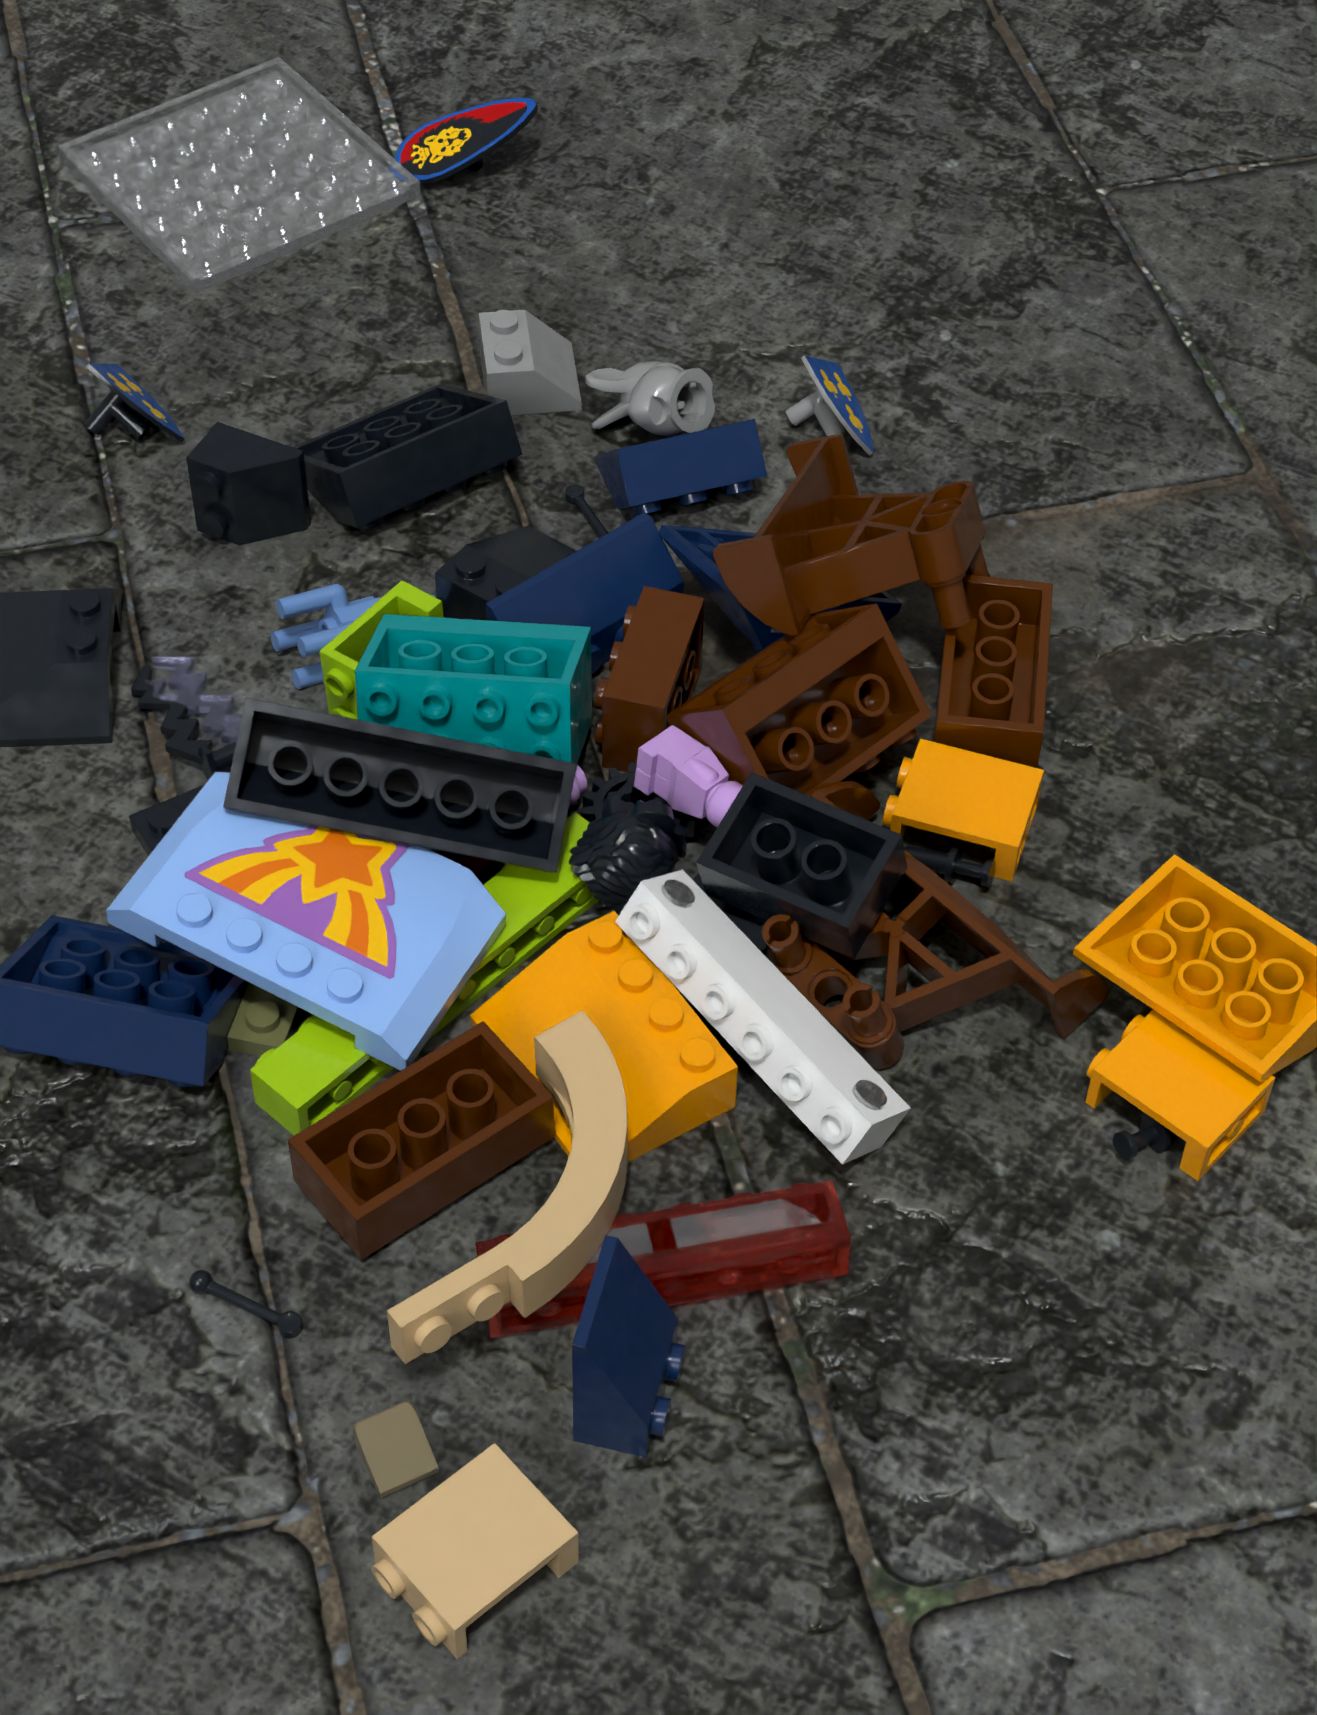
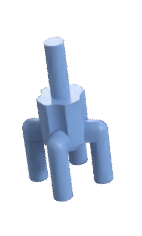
[271,584,436,690]

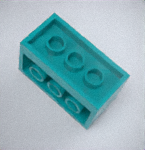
[355,614,592,764]

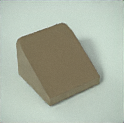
[353,1401,439,1498]

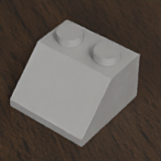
[479,310,582,415]

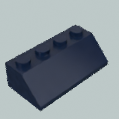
[486,512,684,674]

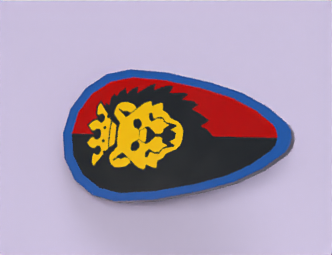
[395,98,538,185]

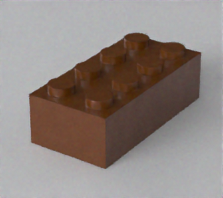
[933,574,1053,768]
[288,1021,554,1260]

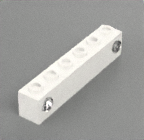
[615,869,911,1165]

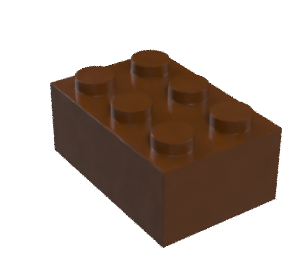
[595,586,704,773]

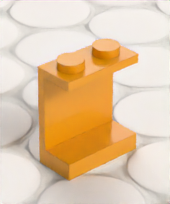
[882,739,1044,882]
[1085,1010,1276,1181]

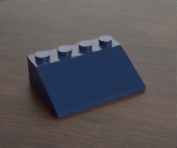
[0,915,249,1087]

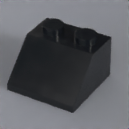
[186,422,311,546]

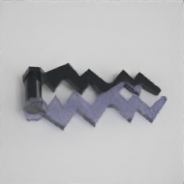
[131,656,242,780]

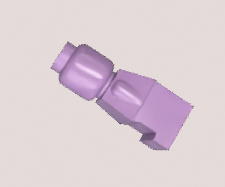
[634,725,743,827]

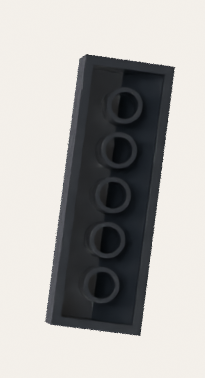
[223,697,577,874]

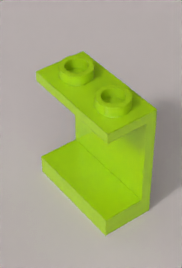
[319,580,444,720]

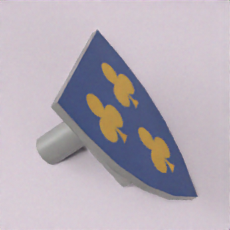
[786,355,873,456]

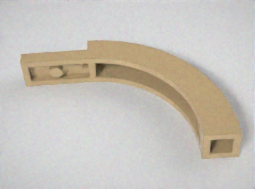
[387,1010,628,1364]

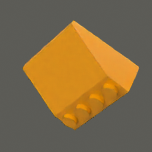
[1073,854,1317,1082]
[470,911,738,1162]

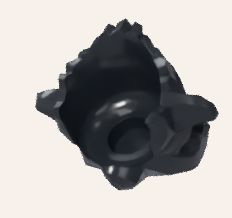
[569,793,679,916]

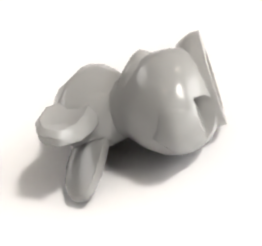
[585,361,715,436]

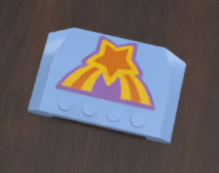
[106,772,506,1071]

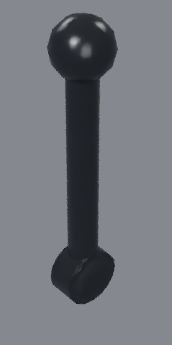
[565,484,608,538]
[189,1270,302,1339]

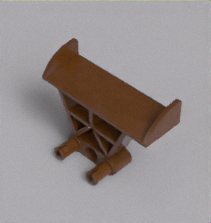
[713,433,991,636]
[762,781,1110,1070]

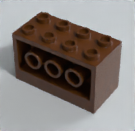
[665,603,932,797]

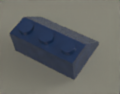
[595,419,767,516]

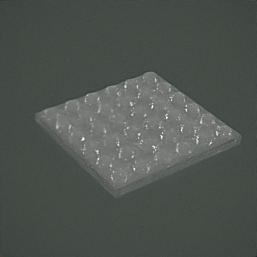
[58,57,421,294]

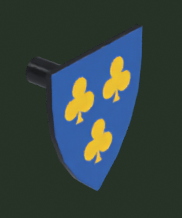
[84,363,185,442]

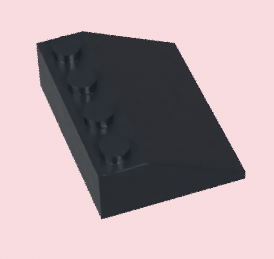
[293,383,522,530]

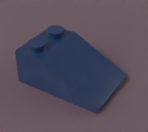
[572,1235,686,1458]

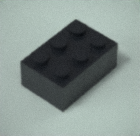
[696,772,907,959]

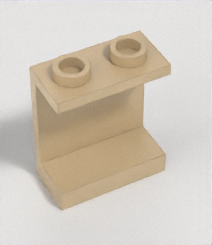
[371,1443,579,1659]

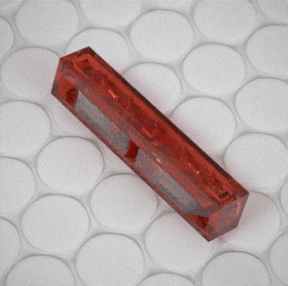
[475,1180,851,1338]

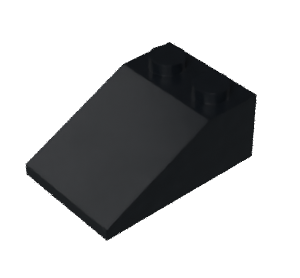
[435,526,577,620]

